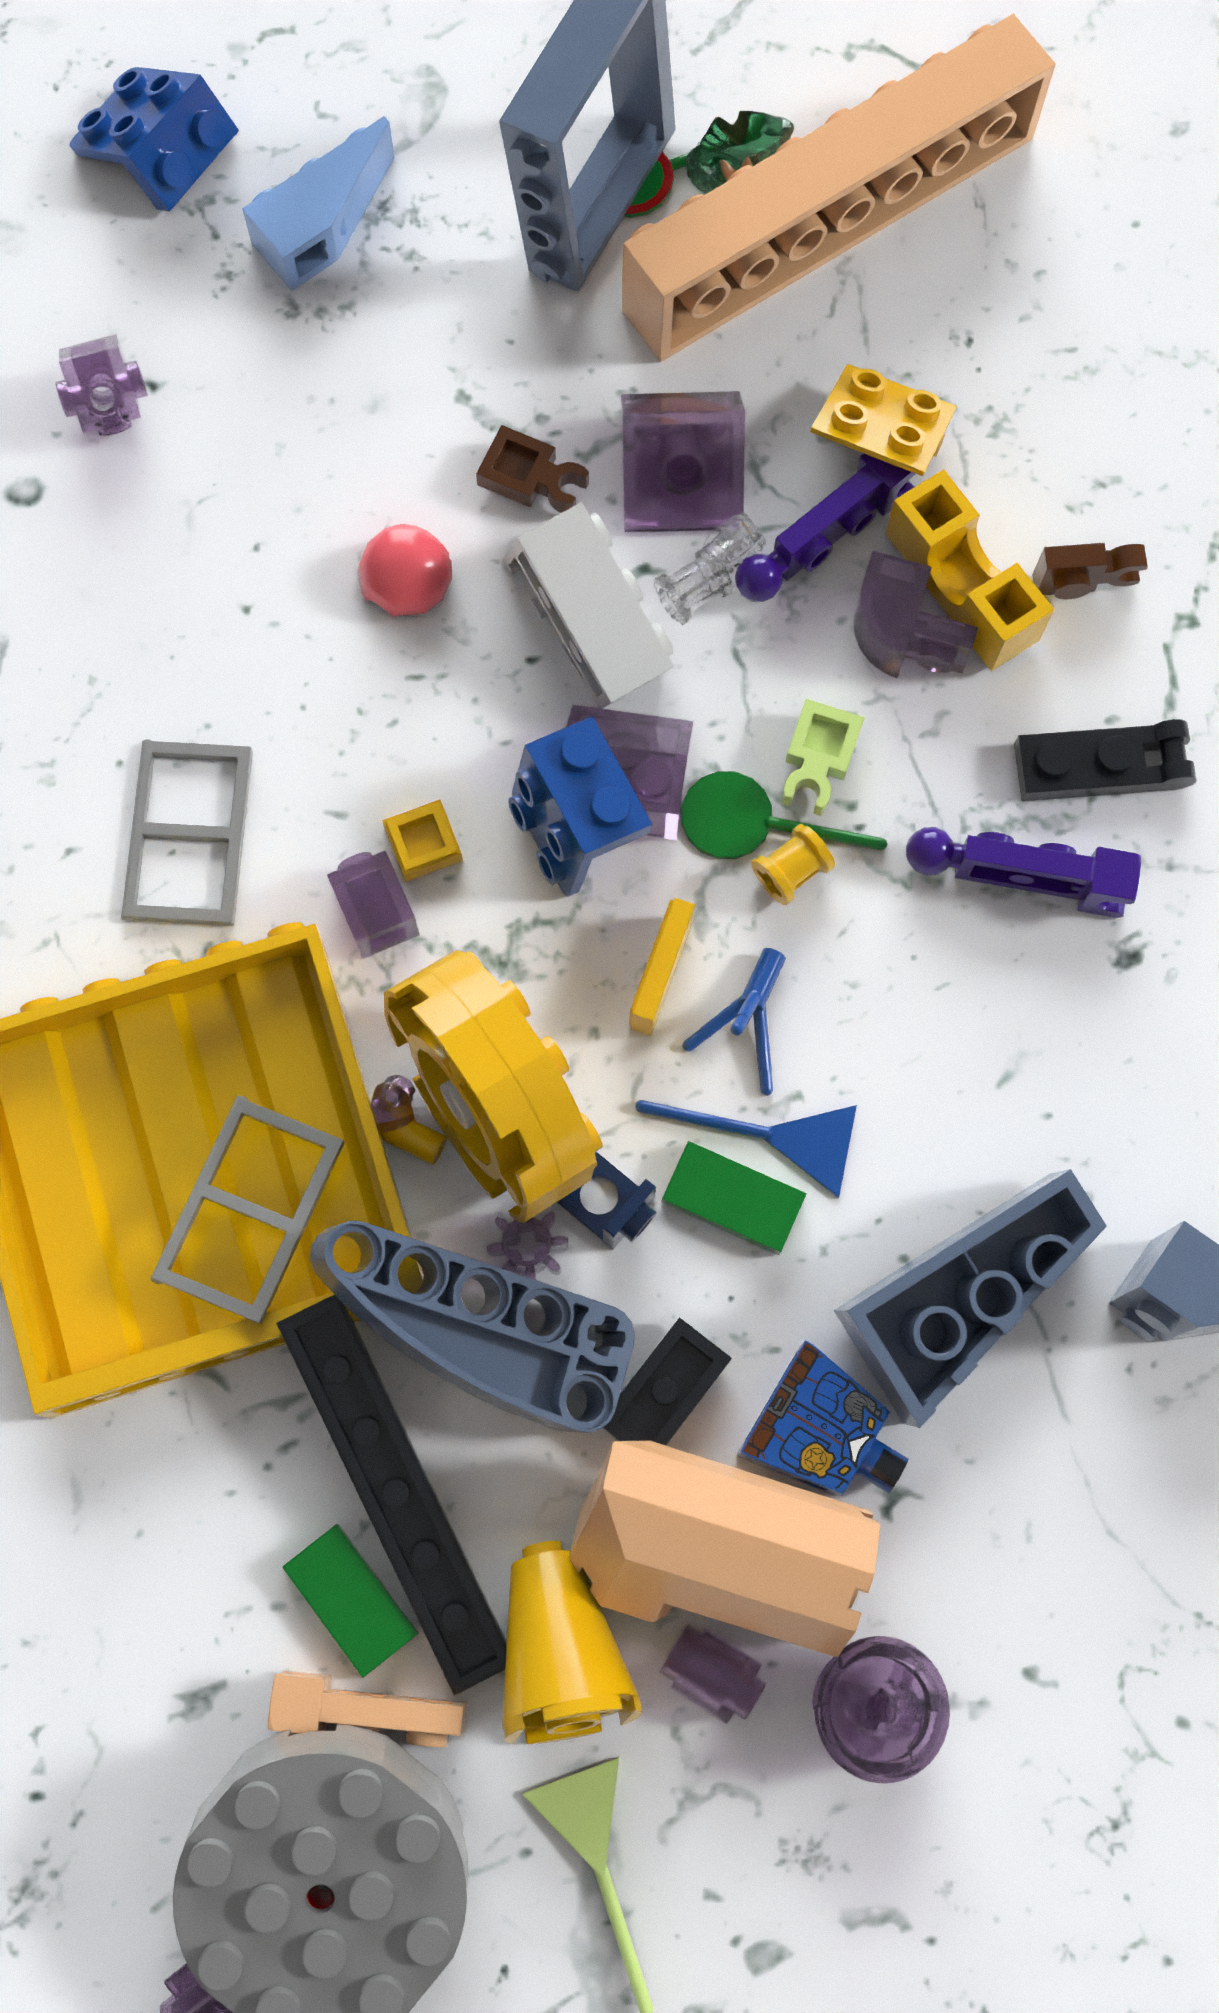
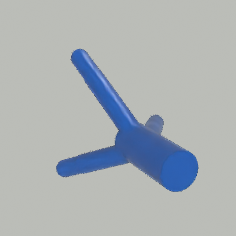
[682,948,786,1096]

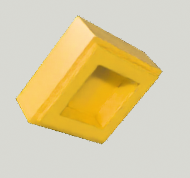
[382,799,463,882]

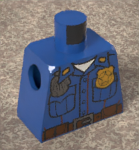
[737,1340,909,1496]

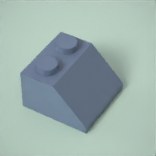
[1109,1221,1219,1342]

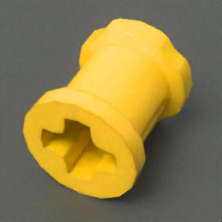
[751,824,835,905]

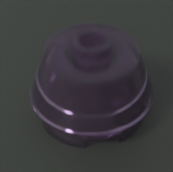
[812,1636,950,1783]

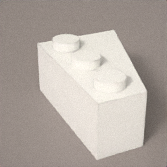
[503,502,674,709]

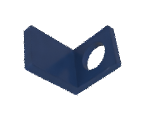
[556,1152,657,1250]

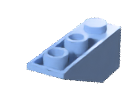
[242,116,395,291]

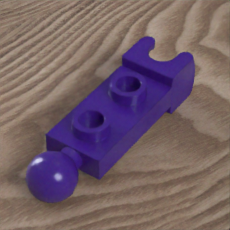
[735,453,916,602]
[905,827,1141,918]

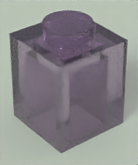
[327,850,420,959]

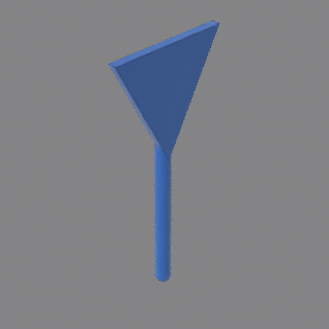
[635,1100,857,1198]

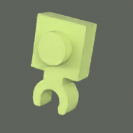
[782,699,865,816]

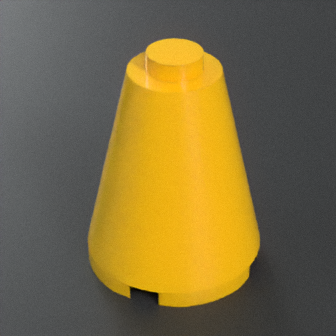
[502,1541,643,1744]

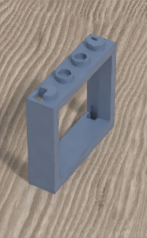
[499,0,676,292]

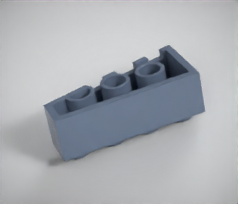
[833,1169,1107,1428]

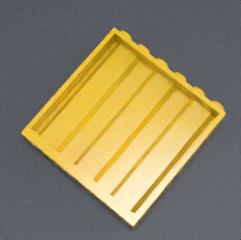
[0,922,424,1419]

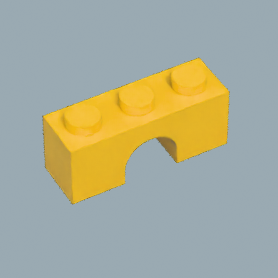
[885,469,1055,672]

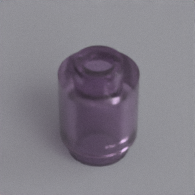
[659,1624,766,1724]

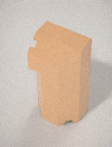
[569,1441,880,1657]

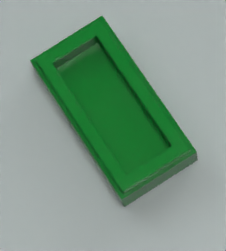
[661,1141,807,1255]
[282,1524,419,1678]

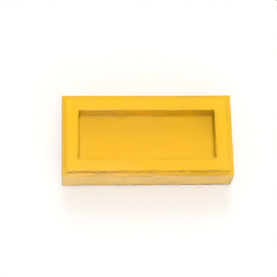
[629,897,695,1036]

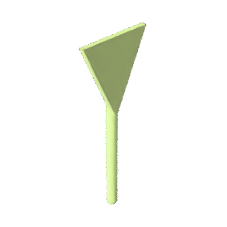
[522,1758,653,2013]

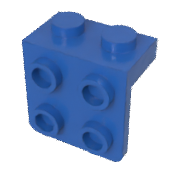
[69,67,239,212]
[508,716,653,897]

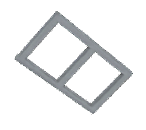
[121,739,253,926]
[151,1096,345,1325]

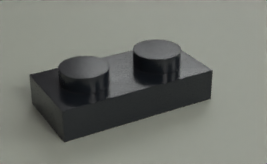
[602,1317,732,1446]

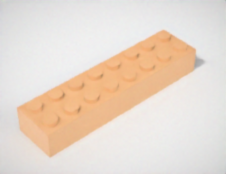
[622,13,1056,362]

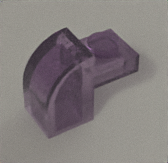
[854,551,978,678]

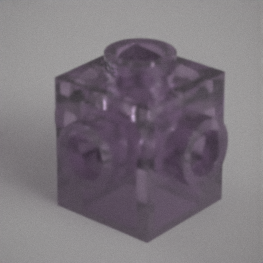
[55,334,148,436]

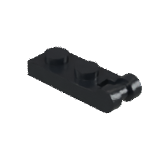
[1014,719,1197,801]

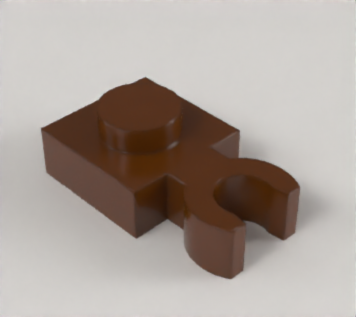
[476,425,589,513]
[1032,543,1148,600]

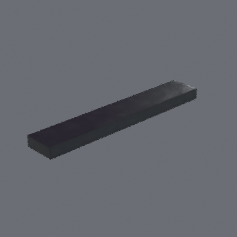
[276,1294,507,1696]

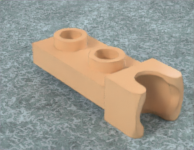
[268,1671,467,1747]

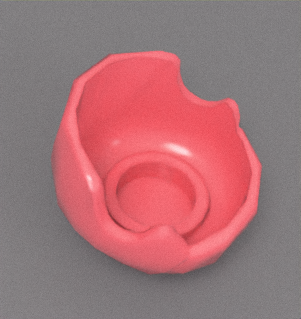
[357,524,452,617]

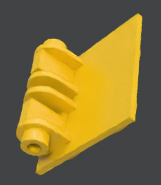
[810,364,957,476]

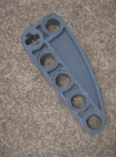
[310,1220,635,1433]

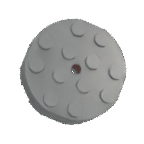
[173,1724,468,2013]

